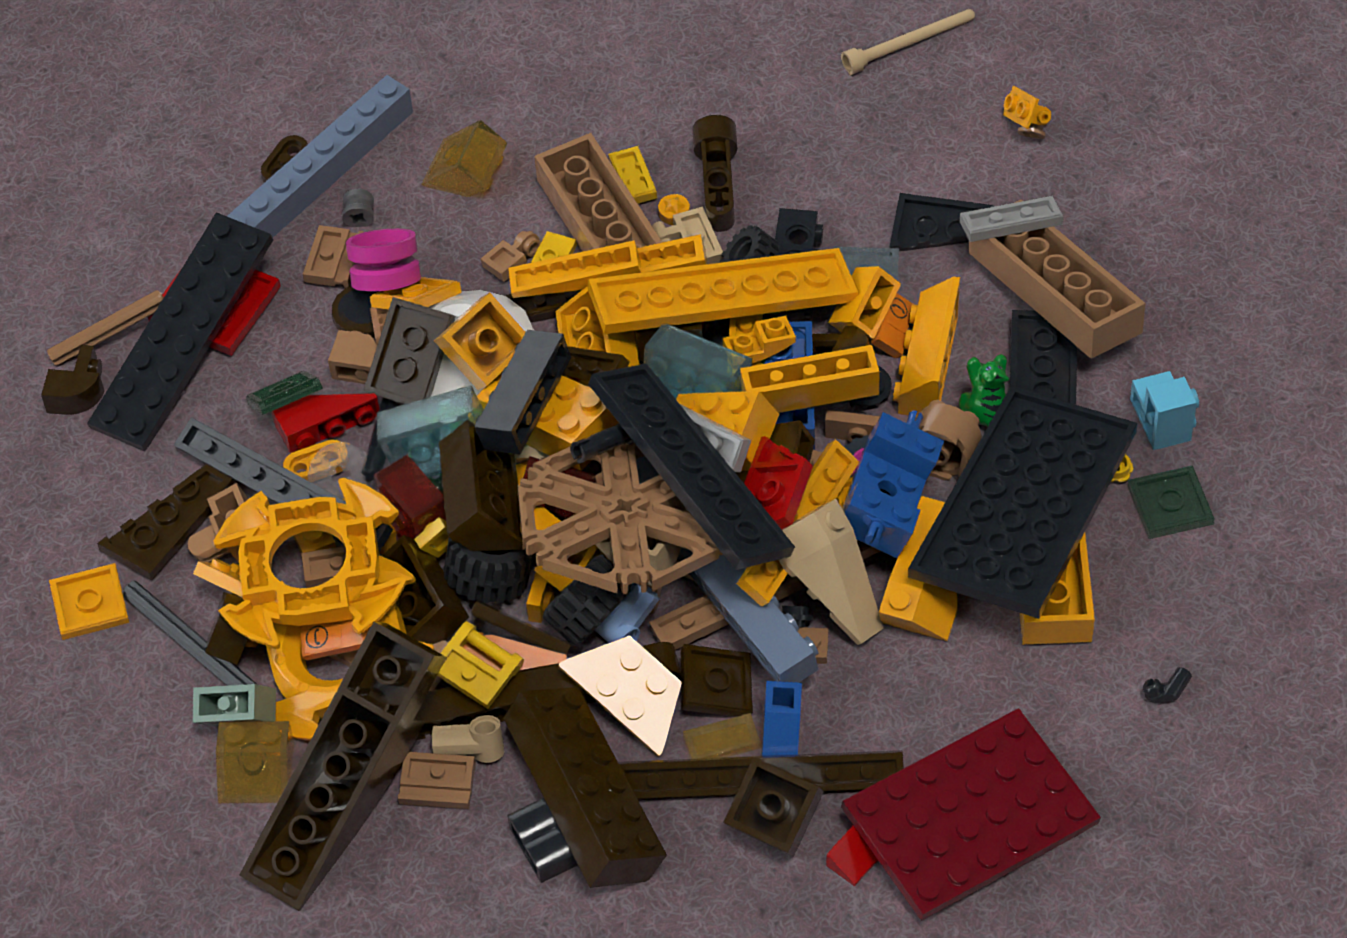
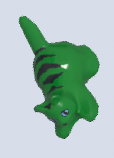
[959,354,1010,428]

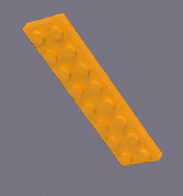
[588,248,859,334]

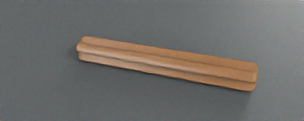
[47,290,164,366]

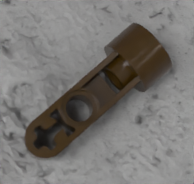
[692,115,738,232]

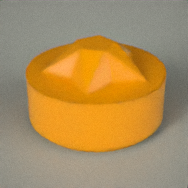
[658,194,690,225]

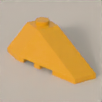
[879,496,958,642]

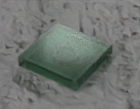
[246,371,323,415]
[1128,465,1215,539]

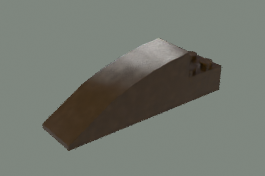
[239,621,447,911]

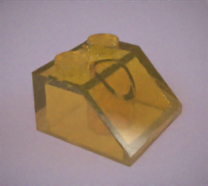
[421,120,507,197]
[216,721,294,804]

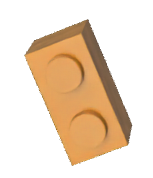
[828,266,901,339]

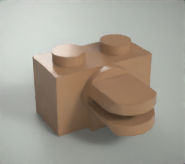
[188,483,249,563]

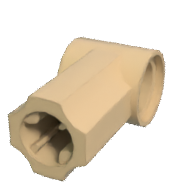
[432,715,505,763]

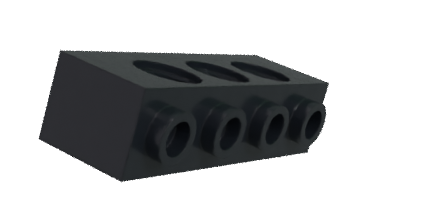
[765,208,823,322]

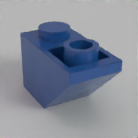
[762,681,802,756]

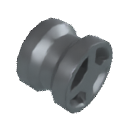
[342,189,374,227]

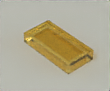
[683,713,761,759]

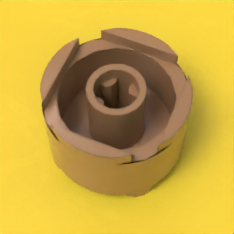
[919,400,982,480]

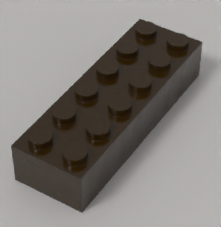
[503,687,667,888]

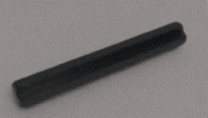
[361,398,400,483]

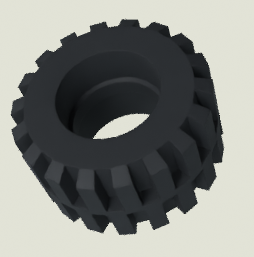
[444,537,533,603]
[543,554,632,646]

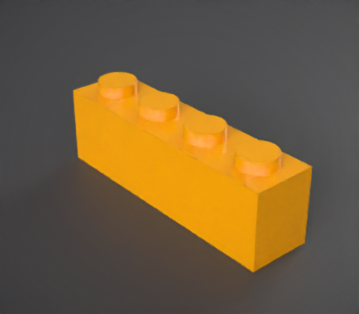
[740,345,880,413]

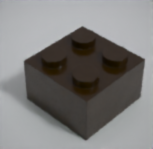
[723,757,824,857]

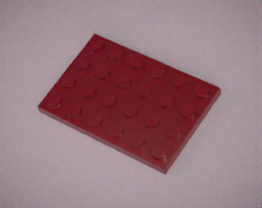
[841,708,1101,921]

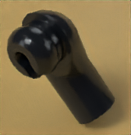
[1143,667,1192,704]

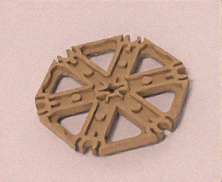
[518,443,722,594]

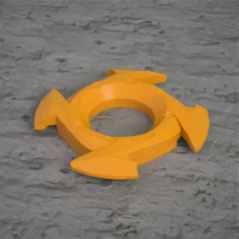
[213,477,407,649]
[245,556,434,741]

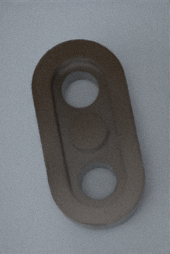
[261,135,308,183]

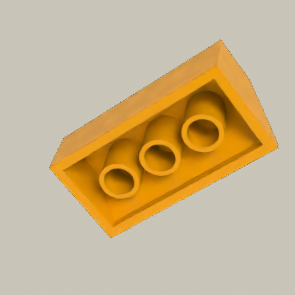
[893,276,960,417]
[555,277,639,389]

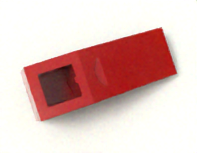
[271,393,379,453]

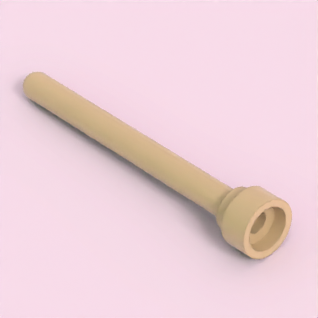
[841,9,975,75]

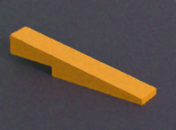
[508,234,708,298]

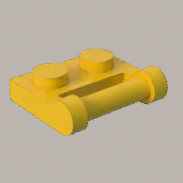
[437,621,525,709]

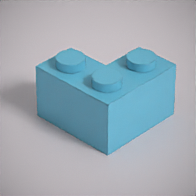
[1130,371,1199,450]

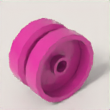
[346,228,421,291]

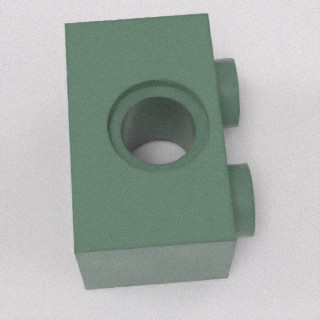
[193,684,276,726]

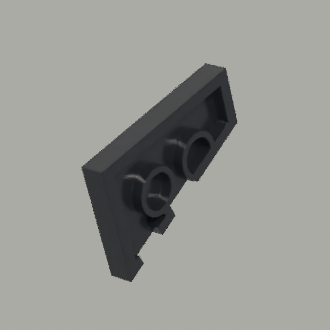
[889,193,994,253]

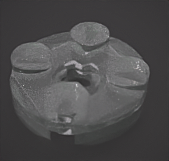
[307,442,374,499]

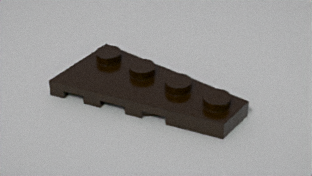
[97,464,234,580]

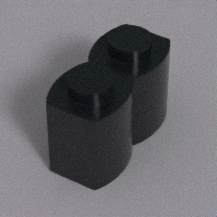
[507,798,578,883]

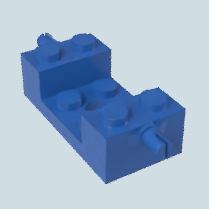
[842,410,944,558]

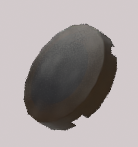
[332,286,379,338]

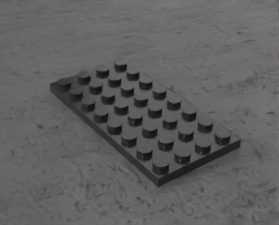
[908,386,1137,619]

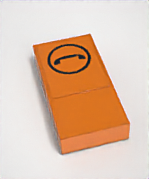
[871,293,913,358]
[300,620,370,660]

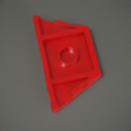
[744,436,813,530]

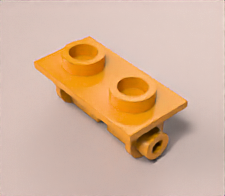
[1003,86,1051,129]

